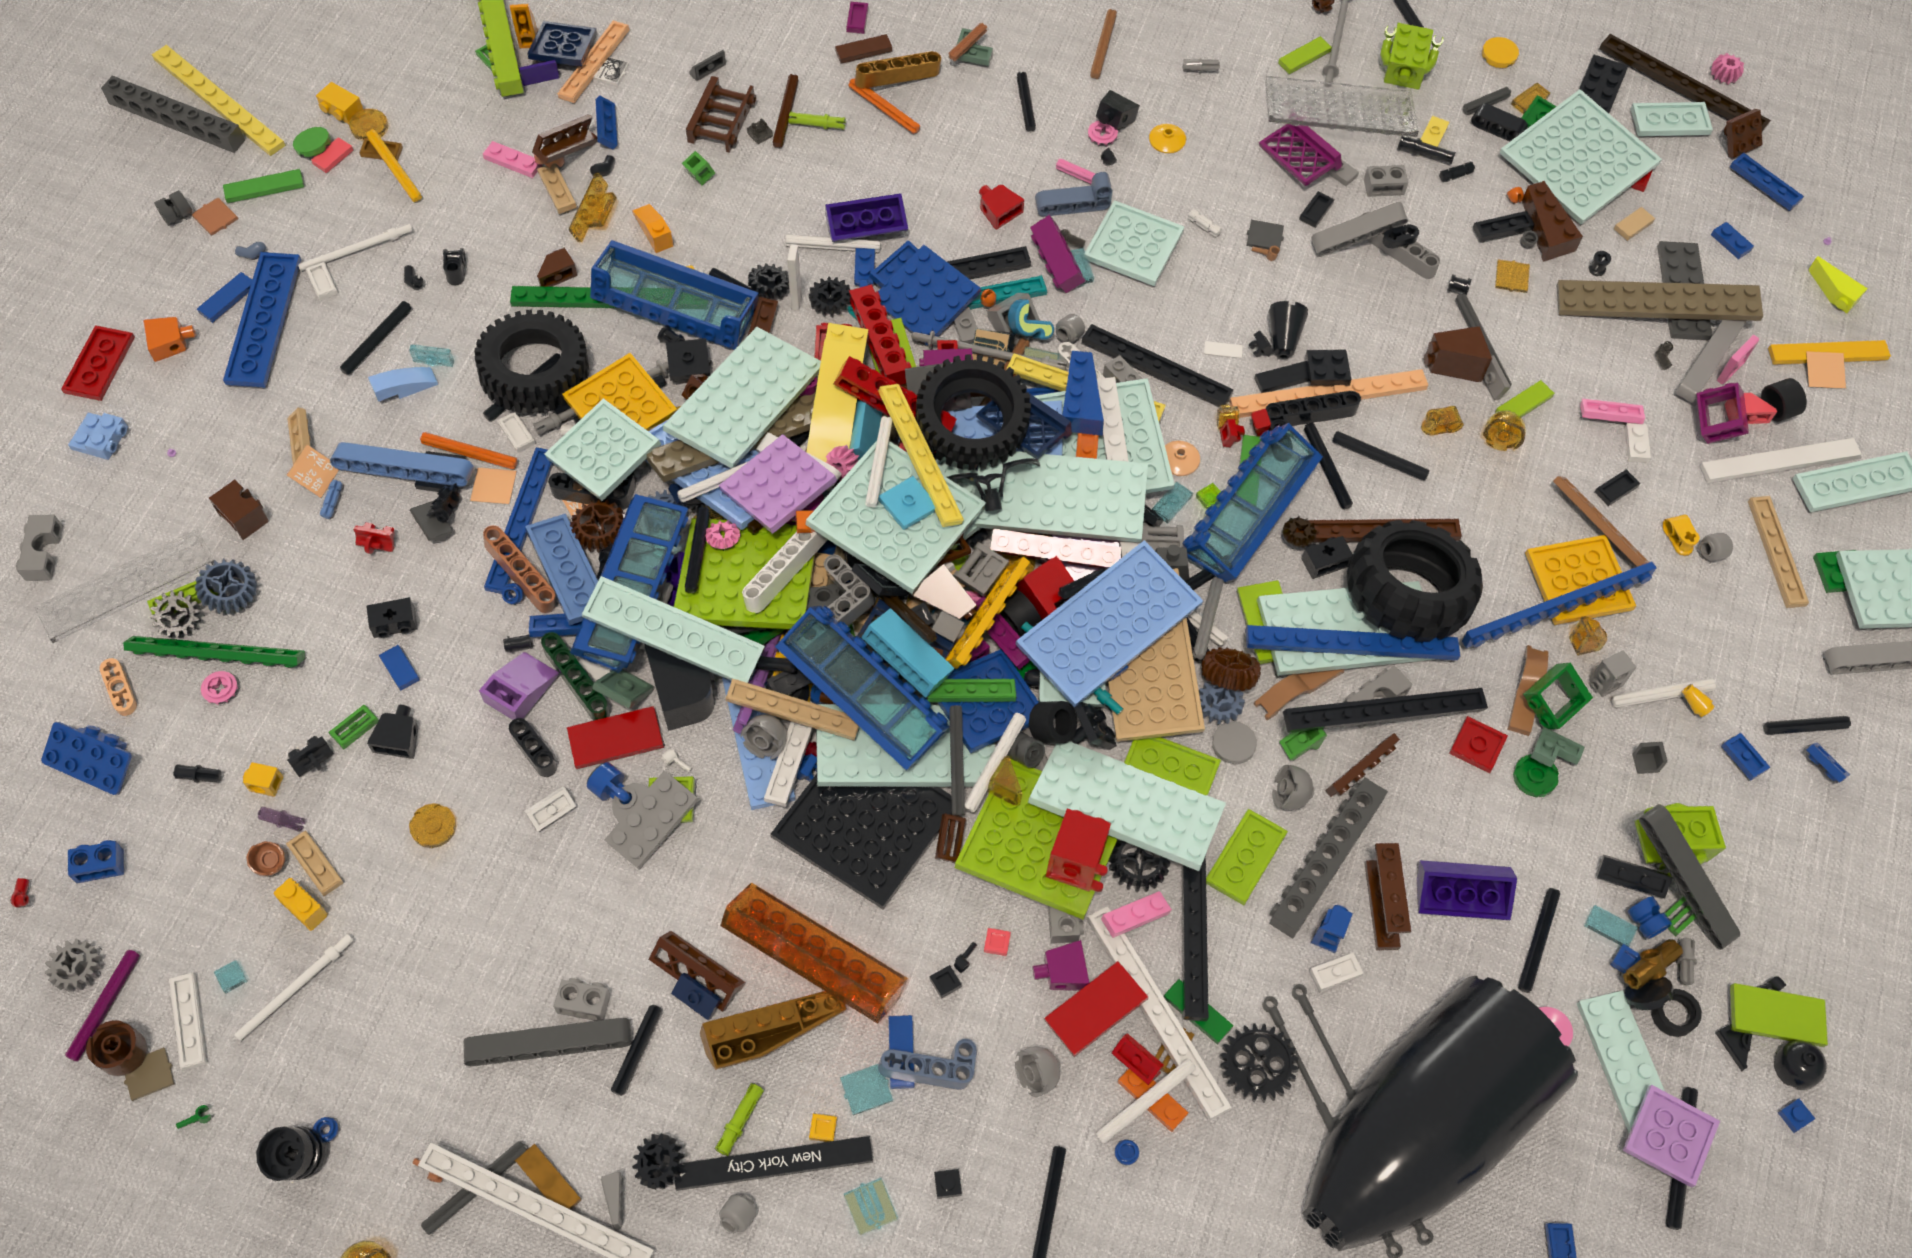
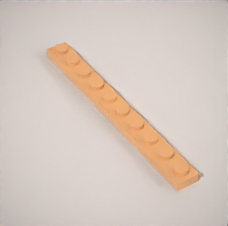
[1229,369,1428,419]

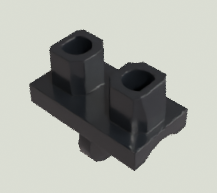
[287,736,334,777]

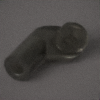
[1061,229,1085,249]
[1655,341,1673,370]

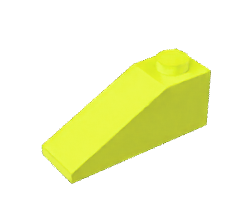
[1808,256,1868,313]

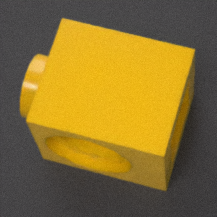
[243,762,283,797]

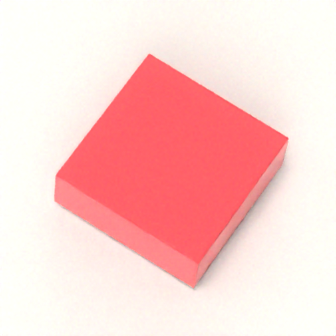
[984,928,1011,956]

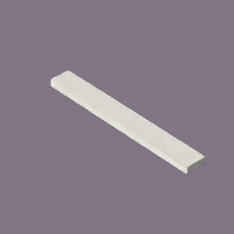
[1700,438,1862,483]

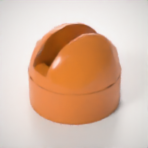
[1507,187,1524,203]
[980,289,996,307]

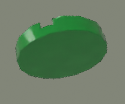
[1513,754,1559,797]

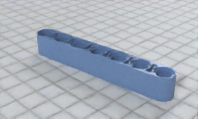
[330,442,474,487]

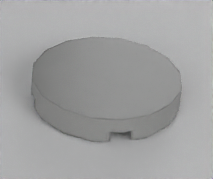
[1212,721,1257,765]

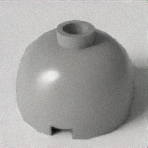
[741,714,787,759]
[1272,765,1314,810]
[1015,1046,1060,1097]

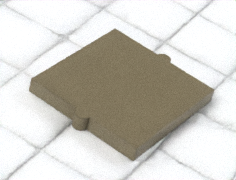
[124,1048,175,1101]

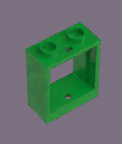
[1523,662,1593,729]

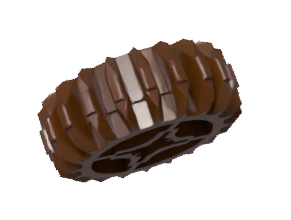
[570,499,624,553]
[1201,647,1261,691]

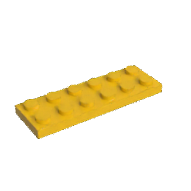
[945,557,1030,669]

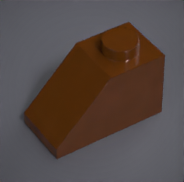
[537,247,577,287]

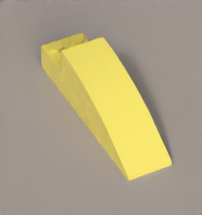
[806,323,868,462]

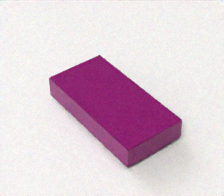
[846,2,868,34]

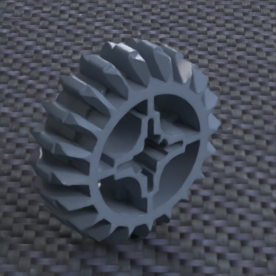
[195,558,257,615]

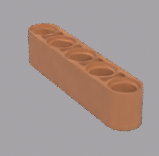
[483,525,555,613]

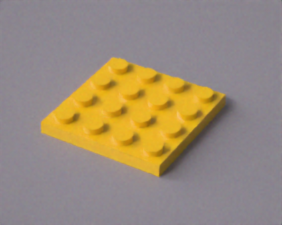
[562,353,677,431]
[1525,535,1636,625]

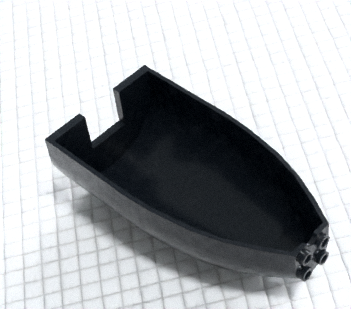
[1302,976,1578,1251]

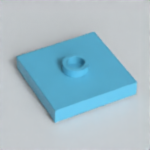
[878,476,935,530]

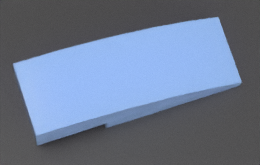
[368,367,438,402]

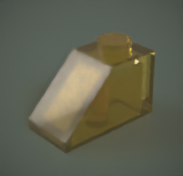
[1569,616,1607,656]

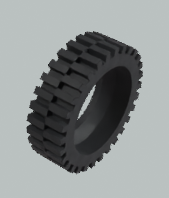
[474,309,589,414]
[915,354,1031,470]

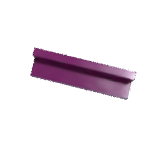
[975,596,1030,670]

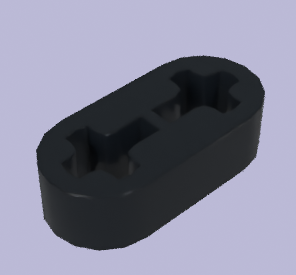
[1382,224,1419,249]

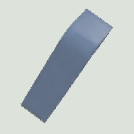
[1035,172,1113,216]
[878,1039,977,1090]

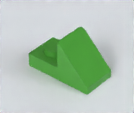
[1279,729,1327,761]

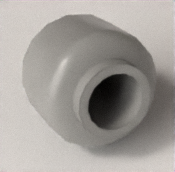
[1056,314,1085,343]
[1700,533,1733,561]
[719,1194,756,1234]

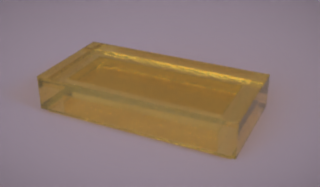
[1511,83,1550,114]

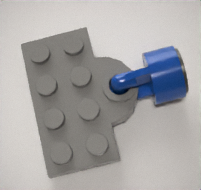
[587,762,699,870]

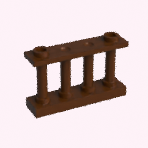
[686,76,756,153]
[1364,843,1411,951]

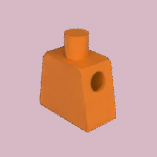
[143,317,196,362]

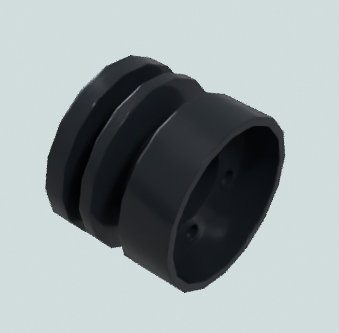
[256,1126,325,1181]

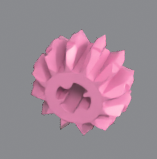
[1711,53,1744,85]
[826,445,859,481]

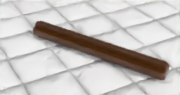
[772,74,799,148]

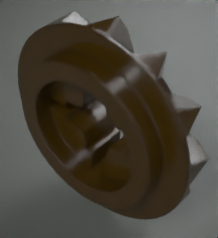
[1283,516,1317,547]

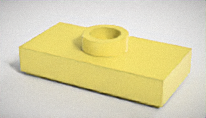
[1421,116,1450,147]

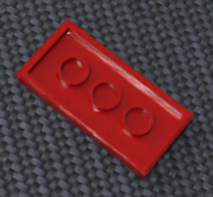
[61,325,135,401]
[566,706,664,769]
[1044,961,1148,1057]

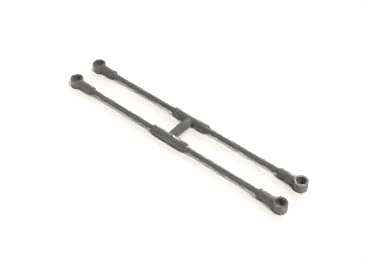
[1262,984,1434,1258]

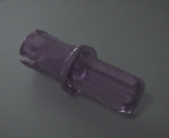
[258,807,305,832]

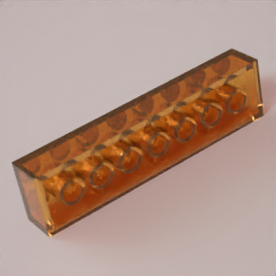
[720,882,908,1024]

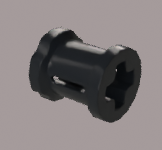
[1588,251,1611,276]
[1447,274,1472,295]

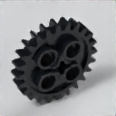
[1220,1023,1299,1103]

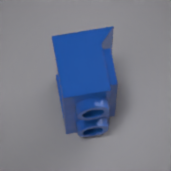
[1311,905,1353,953]

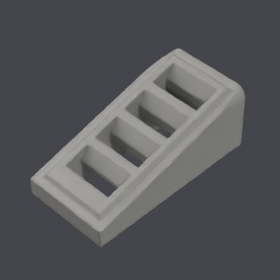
[601,1171,623,1230]

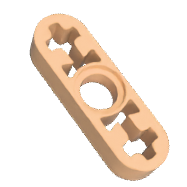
[100,658,137,716]

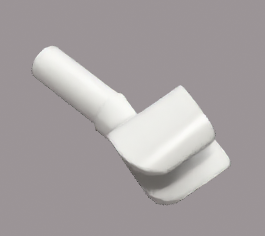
[662,749,692,772]

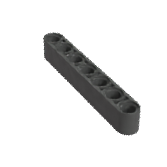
[1639,804,1741,950]
[463,1018,631,1066]

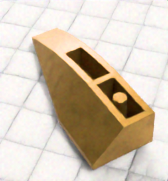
[700,987,846,1070]

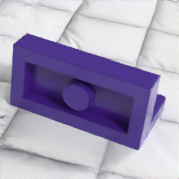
[519,60,559,86]

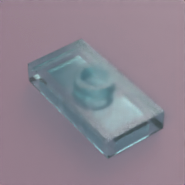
[409,344,454,367]
[1152,482,1193,523]

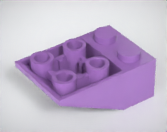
[479,652,559,720]

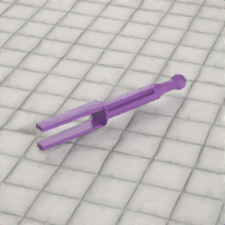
[732,631,785,734]

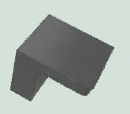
[1632,742,1668,774]

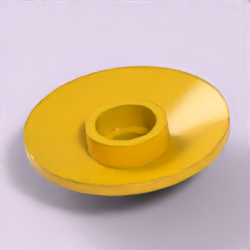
[1149,124,1186,153]

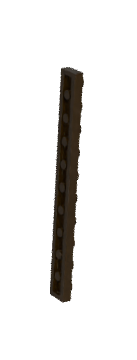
[1599,34,1771,133]

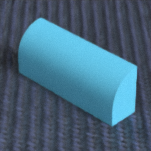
[850,389,882,460]
[861,608,954,698]

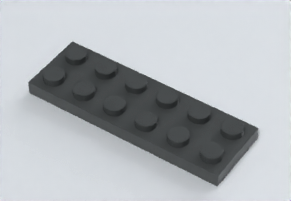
[1657,241,1712,341]

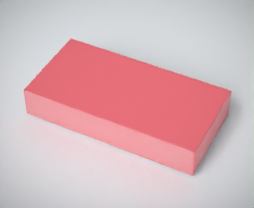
[311,137,353,173]

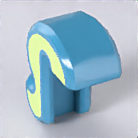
[1008,299,1054,340]

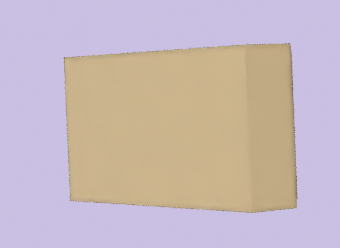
[1614,207,1655,241]

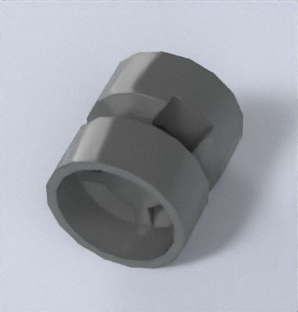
[154,190,192,225]
[1006,731,1045,768]

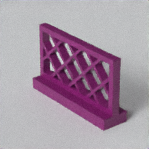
[1259,114,1342,186]

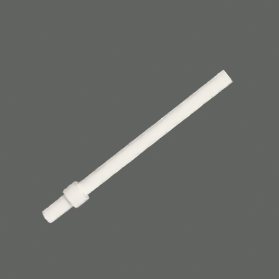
[298,224,413,271]
[234,934,354,1041]

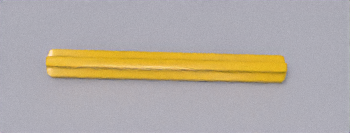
[366,129,422,202]

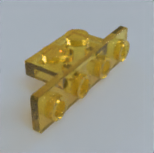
[568,173,617,242]

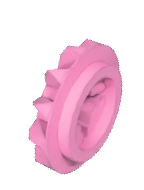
[1088,121,1118,145]
[705,520,740,549]
[201,671,238,705]

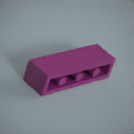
[1030,215,1086,293]

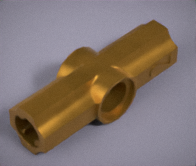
[1623,939,1683,989]

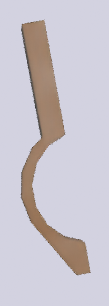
[1507,645,1549,736]
[1254,669,1345,721]

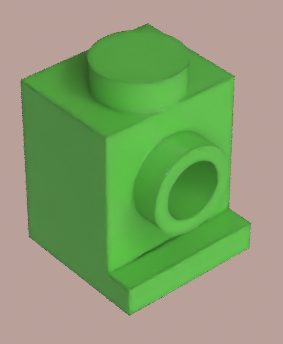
[682,151,715,185]

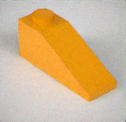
[510,4,538,48]
[632,204,674,253]

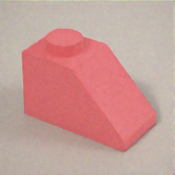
[1724,393,1777,424]

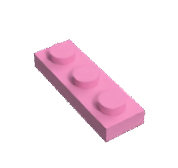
[483,141,542,178]
[1580,399,1645,424]
[1101,891,1172,938]

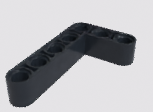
[1265,391,1361,463]

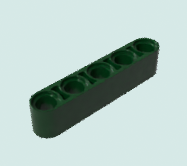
[541,632,610,721]

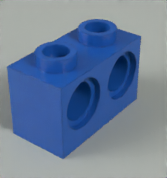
[68,840,124,883]

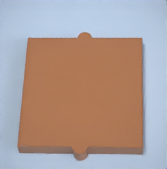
[191,198,238,236]

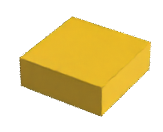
[809,1113,837,1142]

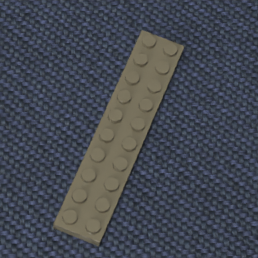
[1557,280,1763,321]
[646,392,816,482]

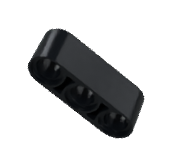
[1471,103,1528,142]
[509,718,557,777]

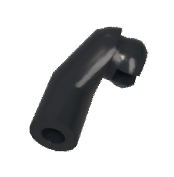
[590,155,615,176]
[404,265,424,289]

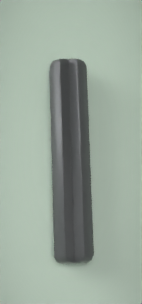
[1463,87,1511,115]

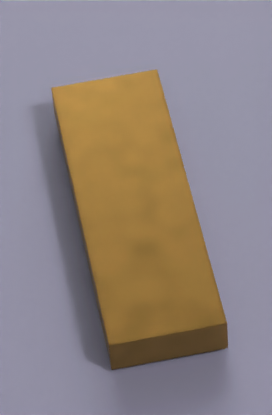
[515,1144,582,1210]

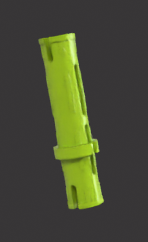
[789,112,846,130]
[714,1083,764,1156]

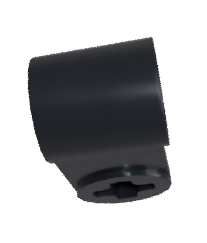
[443,248,466,286]

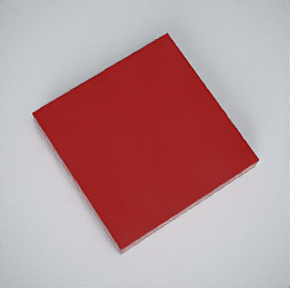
[1449,716,1508,773]

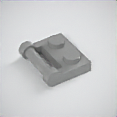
[1141,524,1184,551]
[953,542,1009,597]

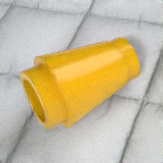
[1682,684,1715,717]

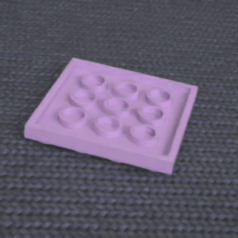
[719,434,837,534]

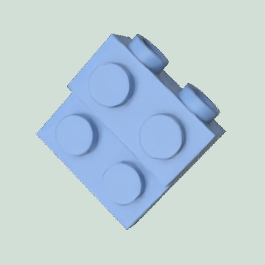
[68,412,128,460]

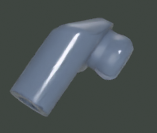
[235,242,266,259]

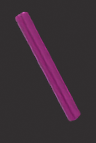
[65,949,140,1061]

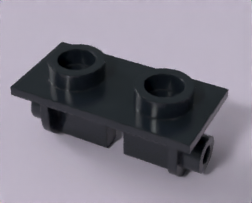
[427,483,460,522]

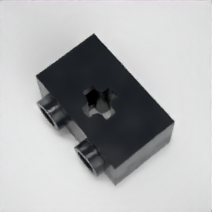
[1301,536,1353,579]
[366,597,418,638]

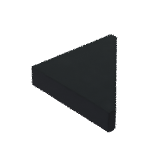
[1715,1024,1752,1072]

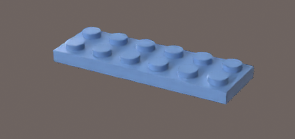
[525,513,598,625]

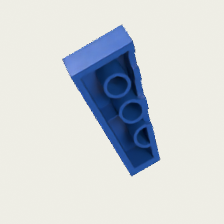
[1062,351,1104,436]

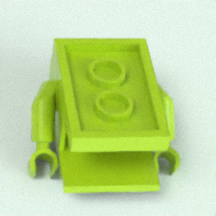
[1380,23,1444,90]
[1634,803,1726,875]

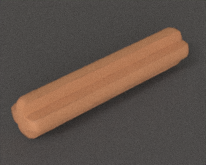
[949,23,987,61]

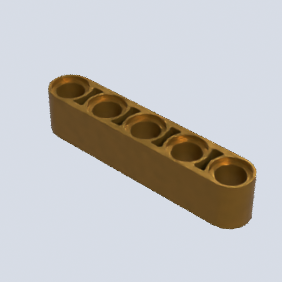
[855,51,941,88]

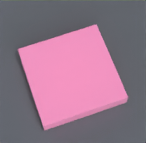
[1717,334,1759,385]

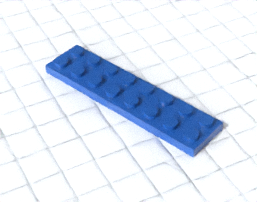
[223,252,302,388]

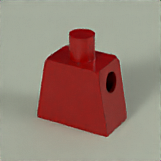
[979,185,1024,230]

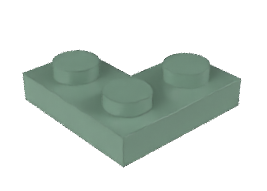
[956,28,993,66]
[1531,727,1585,767]

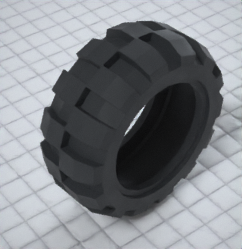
[1347,520,1483,642]

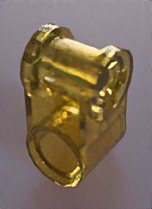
[1421,406,1464,435]

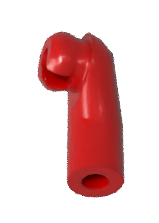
[10,878,29,908]

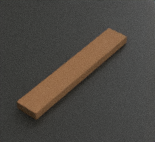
[1553,476,1649,567]

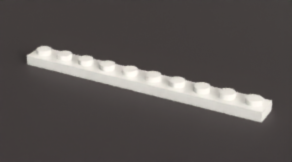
[1097,377,1140,558]
[1087,906,1231,1121]
[418,1143,654,1258]

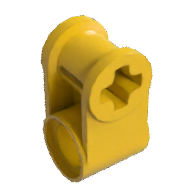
[1663,514,1700,556]

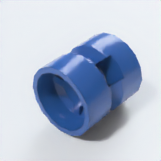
[1627,896,1672,940]

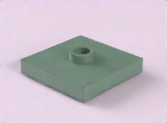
[592,669,654,709]

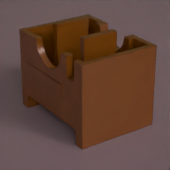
[209,479,269,540]

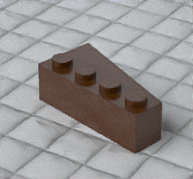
[1522,181,1583,262]

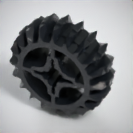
[1109,840,1170,892]

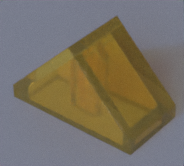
[988,756,1022,806]

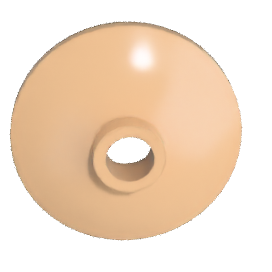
[1165,441,1200,476]

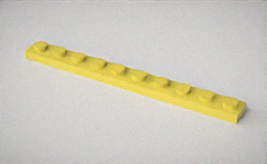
[152,45,285,156]

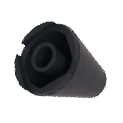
[1268,301,1308,359]

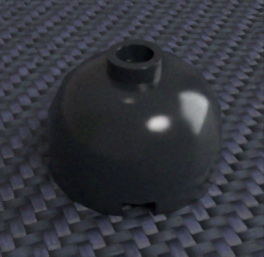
[1774,1040,1827,1091]

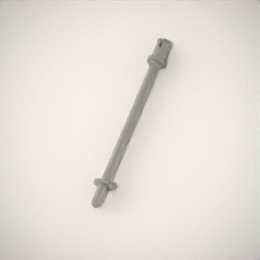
[1323,0,1351,85]
[911,331,1067,370]
[533,360,669,436]

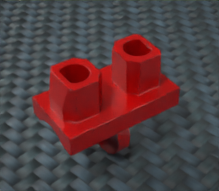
[353,522,395,554]

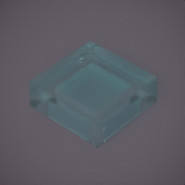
[214,960,248,994]

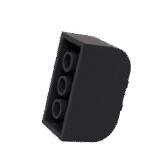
[644,644,716,731]

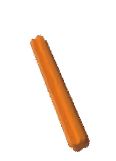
[848,78,920,134]
[420,432,518,469]

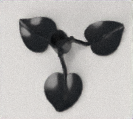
[947,458,1040,511]

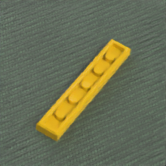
[1768,340,1891,365]

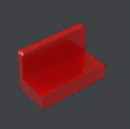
[1111,1033,1164,1085]

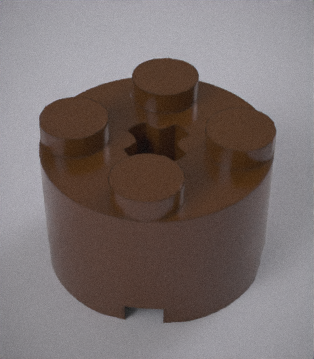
[86,1020,147,1076]

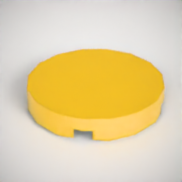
[1482,37,1519,68]

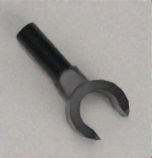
[954,942,977,973]
[1758,976,1786,991]

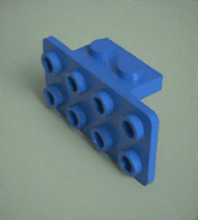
[41,722,132,795]

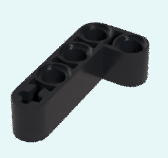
[548,472,636,510]

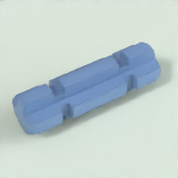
[320,480,343,519]

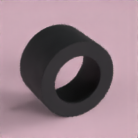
[1761,378,1807,422]
[1000,590,1042,637]
[1029,701,1077,744]

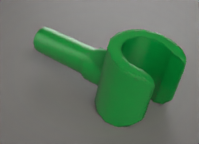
[176,1105,211,1129]

